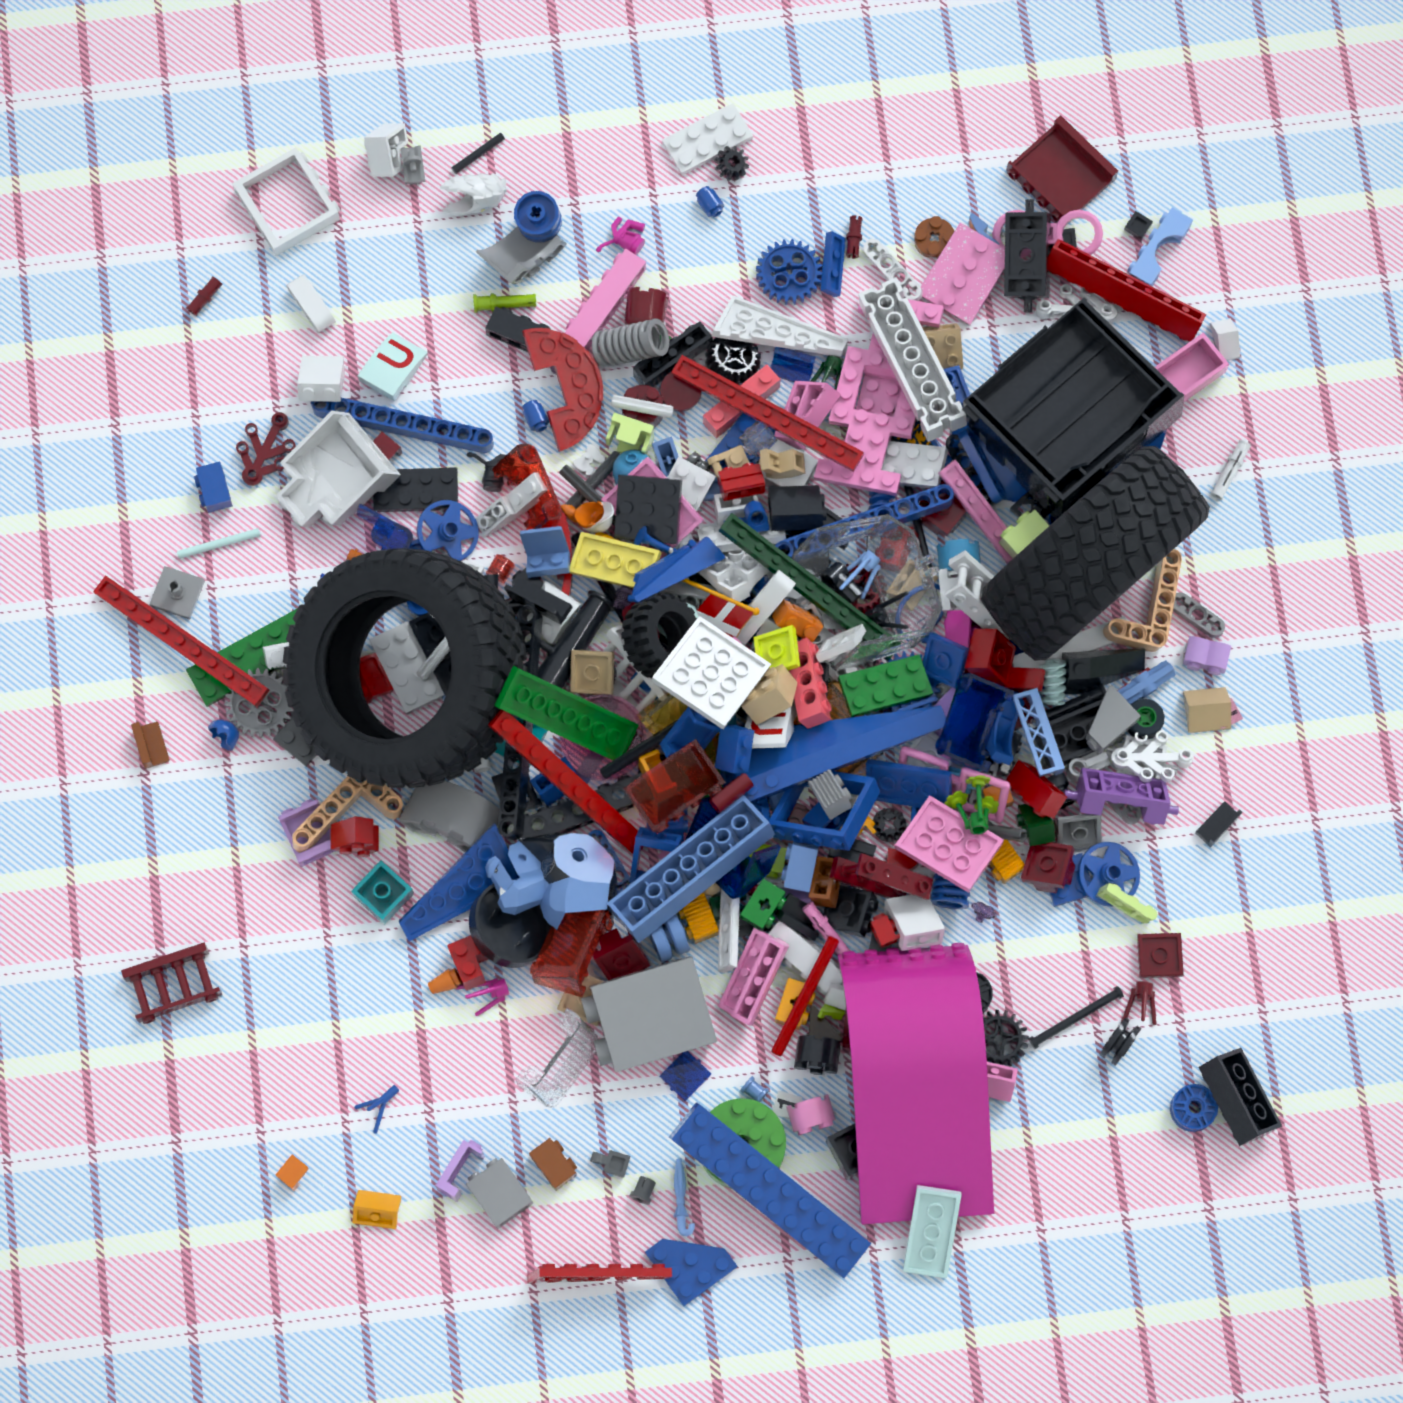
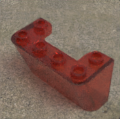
[623,739,726,834]

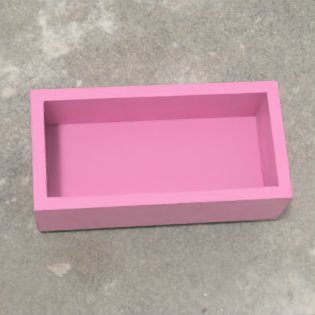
[1155,332,1229,402]

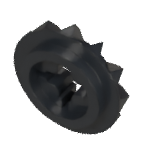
[873,808,906,842]

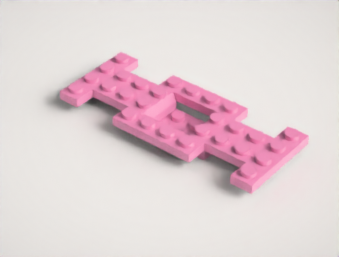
[814,299,944,496]

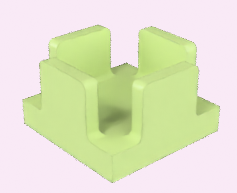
[606,412,654,454]

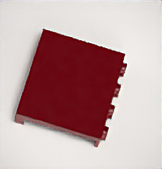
[1006,115,1119,223]

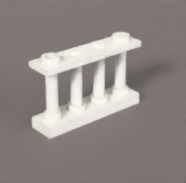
[945,550,1010,640]
[603,624,669,724]

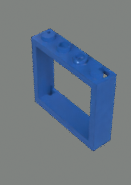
[769,771,880,851]

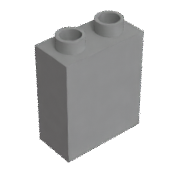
[581,956,717,1072]

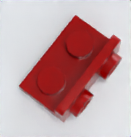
[360,652,394,704]

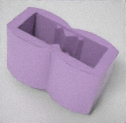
[1183,636,1231,675]

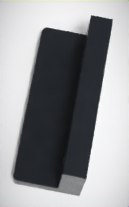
[504,577,573,624]

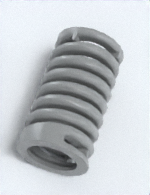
[592,319,669,368]

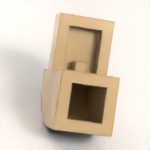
[759,448,806,479]

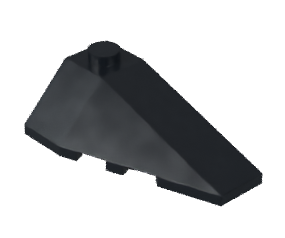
[1062,648,1145,695]

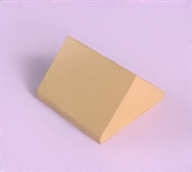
[1183,687,1231,733]

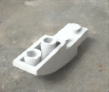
[475,472,548,537]

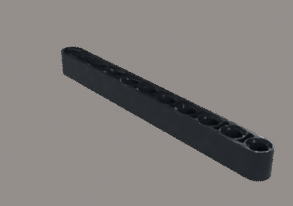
[498,605,543,840]

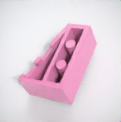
[774,381,841,449]

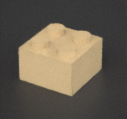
[741,664,797,725]

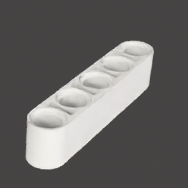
[737,570,796,646]

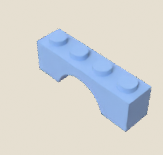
[1127,207,1193,286]

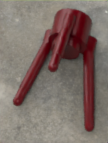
[1121,981,1157,1025]

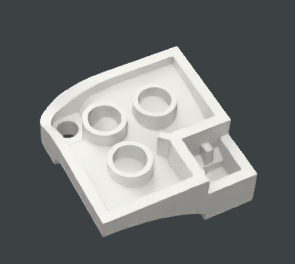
[697,550,769,602]

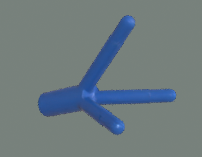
[354,1085,399,1134]

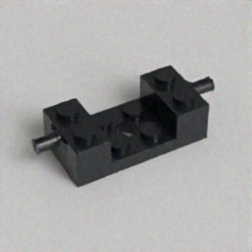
[1004,199,1051,313]

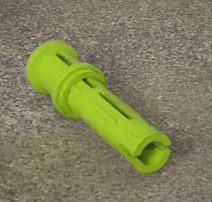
[473,293,536,313]

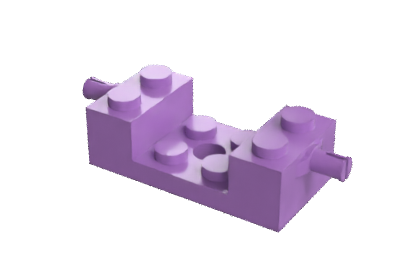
[1063,768,1179,825]

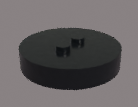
[469,879,556,968]

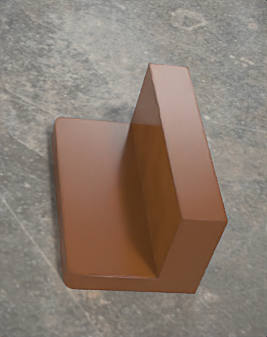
[131,721,170,769]

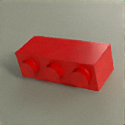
[1005,760,1067,819]

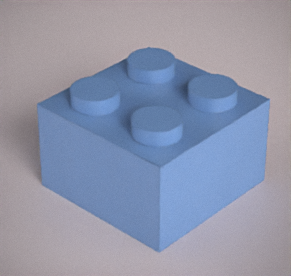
[781,841,819,892]

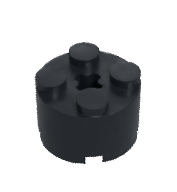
[794,1035,841,1075]

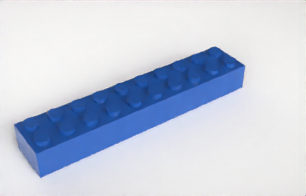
[668,1102,872,1278]

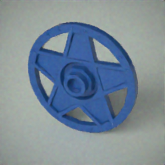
[417,500,479,561]
[1078,842,1140,907]

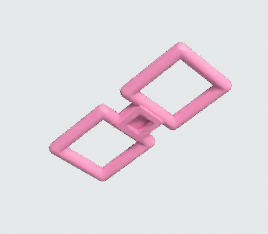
[898,746,1010,823]

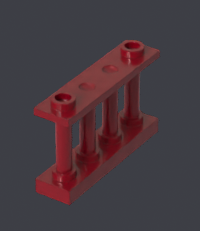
[829,853,933,900]
[121,942,223,1024]

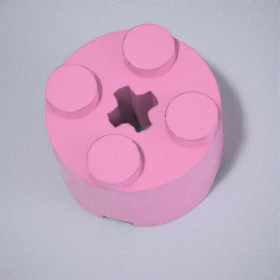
[786,1094,836,1136]

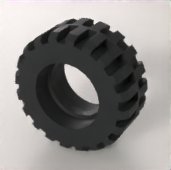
[621,594,697,679]

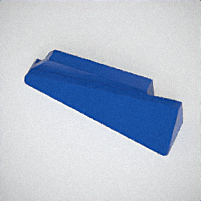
[627,537,726,603]

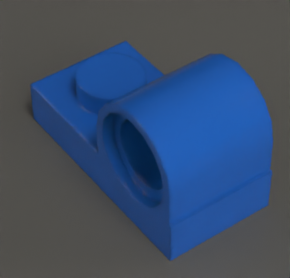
[723,501,770,532]

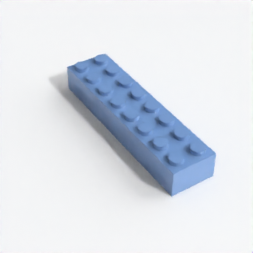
[607,795,775,943]

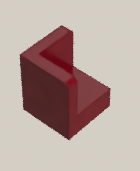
[373,432,402,461]

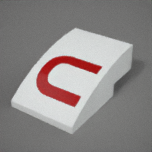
[745,699,797,748]

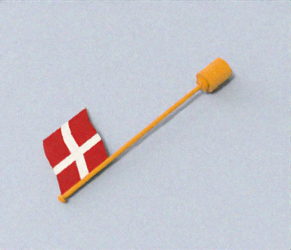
[595,532,760,638]

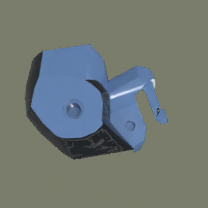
[485,833,617,930]

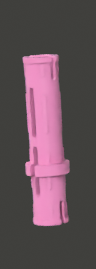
[802,901,851,955]

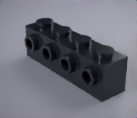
[633,321,713,387]

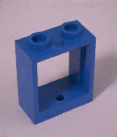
[629,827,682,882]

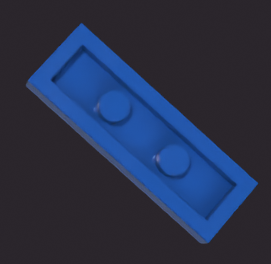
[820,231,846,297]

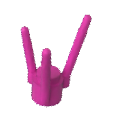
[455,978,509,1016]

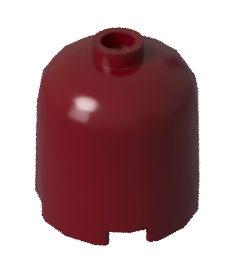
[625,287,669,335]

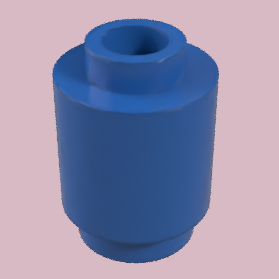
[695,186,724,217]
[522,400,549,432]

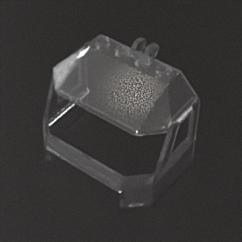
[792,514,943,671]

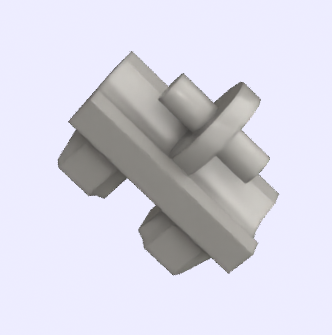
[400,145,425,185]

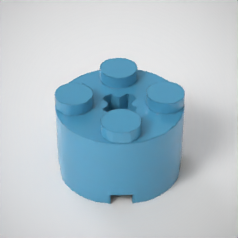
[937,539,981,571]

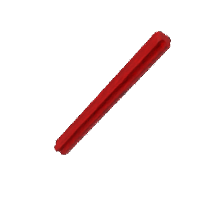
[771,936,839,1057]

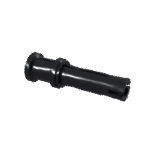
[1045,683,1106,721]

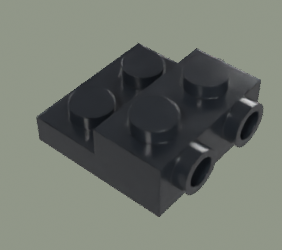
[823,885,879,938]

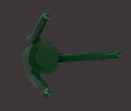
[810,355,843,390]

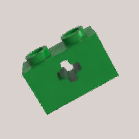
[740,878,787,931]

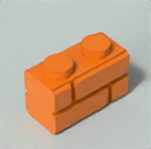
[772,599,823,643]

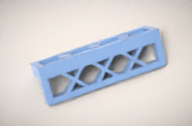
[1012,688,1065,777]

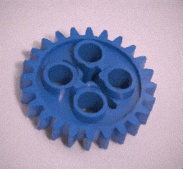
[756,239,823,305]

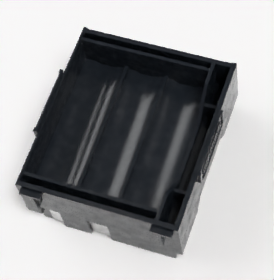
[962,297,1184,520]

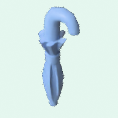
[674,1159,695,1237]

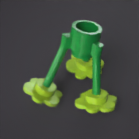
[944,775,999,835]

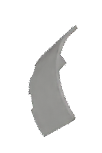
[476,217,567,284]
[399,781,499,852]

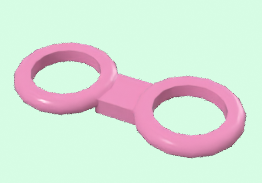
[992,210,1103,258]

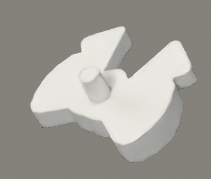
[573,444,605,476]

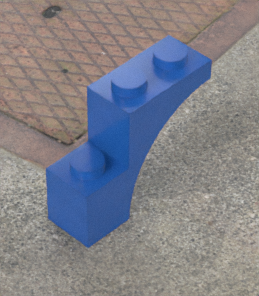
[981,686,1025,766]

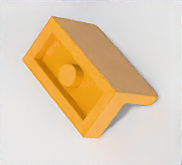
[352,1190,401,1229]

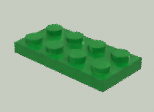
[838,654,933,717]

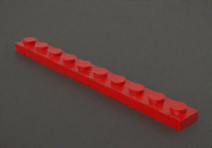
[671,355,864,472]
[93,575,270,707]
[488,709,644,856]

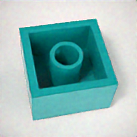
[351,860,414,925]

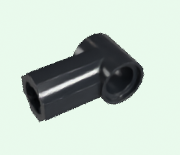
[821,562,864,604]

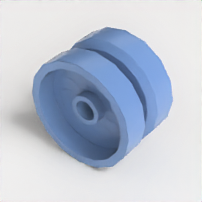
[649,914,690,963]

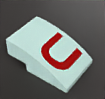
[358,332,428,401]

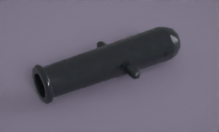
[537,590,616,688]

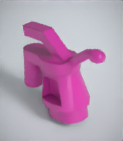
[596,216,645,255]

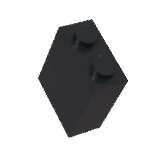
[768,485,827,531]

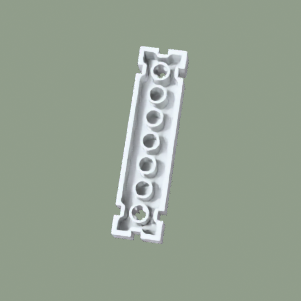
[858,277,967,442]

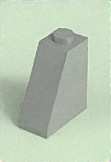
[1085,685,1141,754]

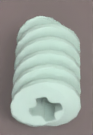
[1038,658,1067,705]

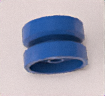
[514,191,562,243]

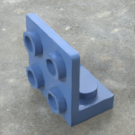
[520,526,570,578]

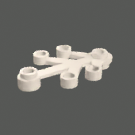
[1036,284,1117,322]
[1111,731,1194,783]

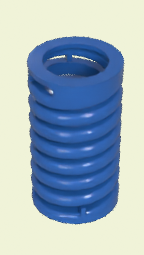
[930,873,971,909]

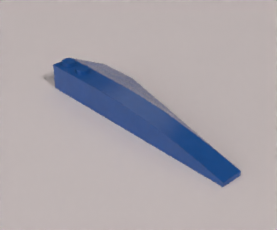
[734,705,949,804]

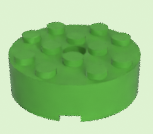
[702,1098,786,1189]

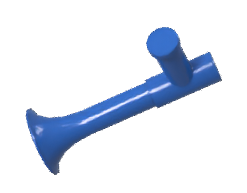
[634,526,697,555]

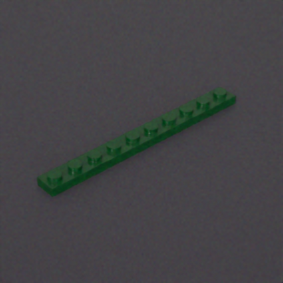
[718,513,901,661]

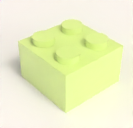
[998,510,1049,558]

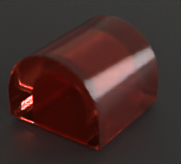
[486,554,515,584]

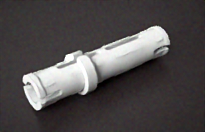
[1210,440,1251,500]

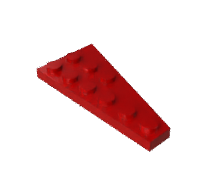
[527,1264,672,1284]

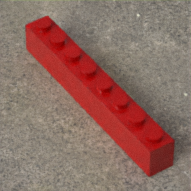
[1047,239,1207,342]

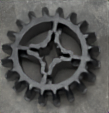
[705,337,761,385]
[983,1010,1029,1067]

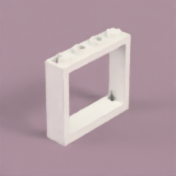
[232,147,340,256]

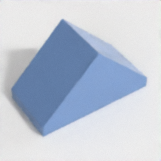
[652,436,678,477]

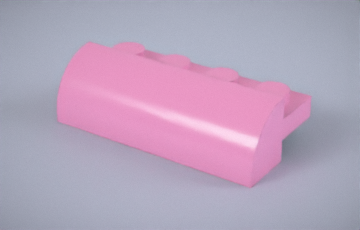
[718,928,789,1026]

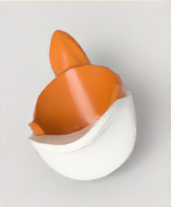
[560,501,614,533]

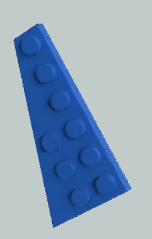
[398,823,520,942]

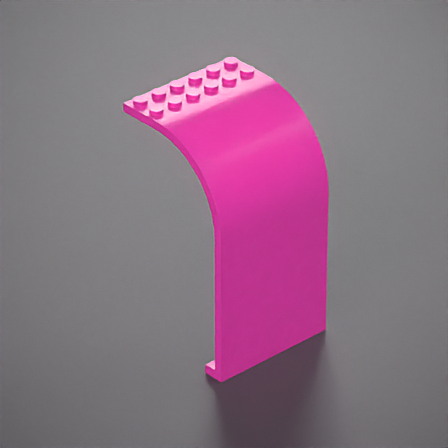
[837,943,994,1225]

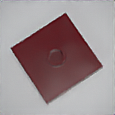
[1137,933,1184,978]

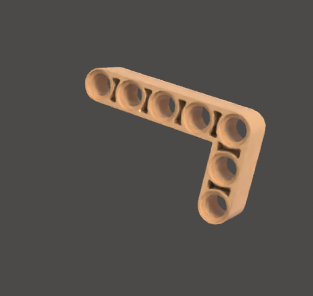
[1103,549,1182,652]
[292,776,403,853]

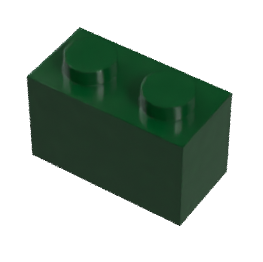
[1015,804,1055,846]

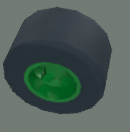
[1128,699,1165,740]

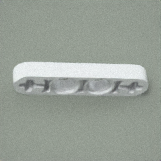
[863,238,923,301]

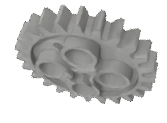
[224,668,294,738]

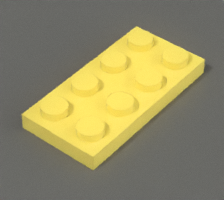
[570,532,661,589]

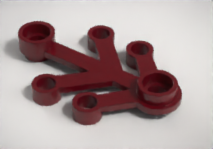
[236,412,296,486]

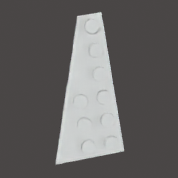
[711,295,849,357]

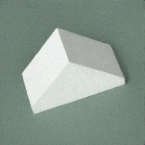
[1210,318,1240,361]

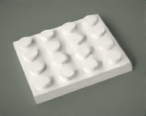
[651,616,771,729]

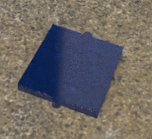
[659,1051,712,1101]

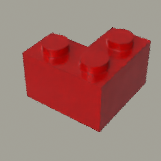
[331,816,379,857]
[447,935,488,991]

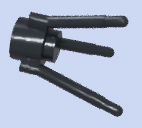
[865,591,909,629]

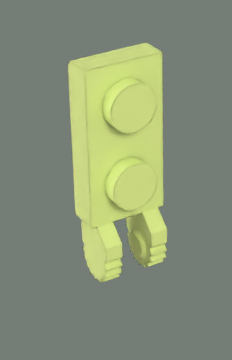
[1097,883,1158,924]

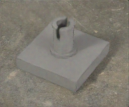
[149,566,205,620]

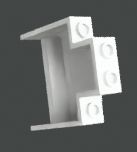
[276,411,401,527]

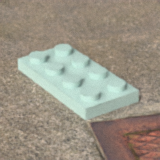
[903,1185,962,1278]

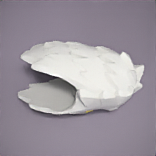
[440,173,507,216]

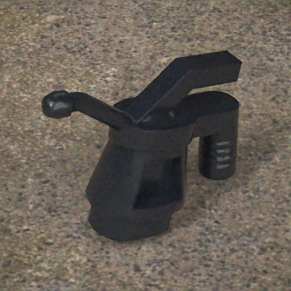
[466,452,519,492]

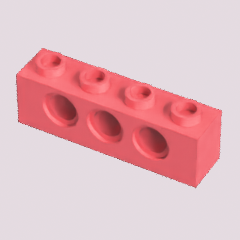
[789,638,831,729]

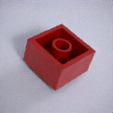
[965,629,1016,686]

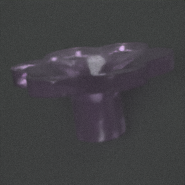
[971,901,997,923]

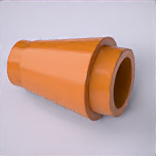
[428,968,462,994]

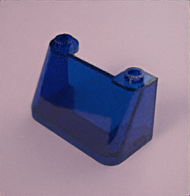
[935,673,1014,773]

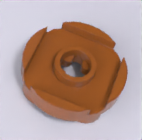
[914,216,954,259]

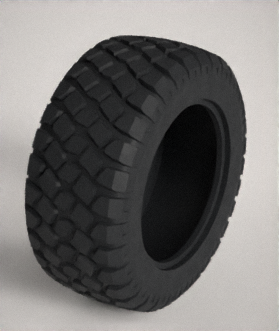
[981,446,1210,661]
[283,548,527,788]

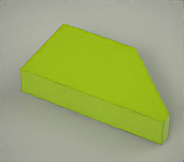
[818,1004,845,1020]

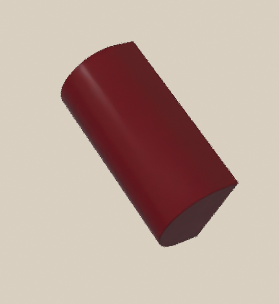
[708,773,754,814]

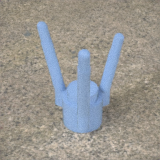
[839,549,881,599]

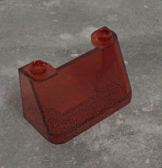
[492,444,562,535]
[530,909,614,997]

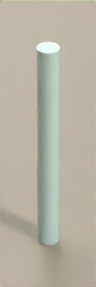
[177,528,261,559]

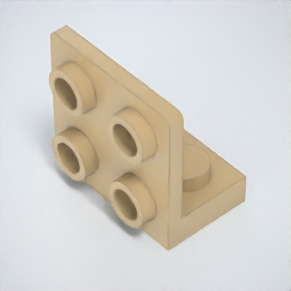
[922,323,964,369]

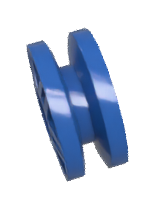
[1169,1084,1218,1132]

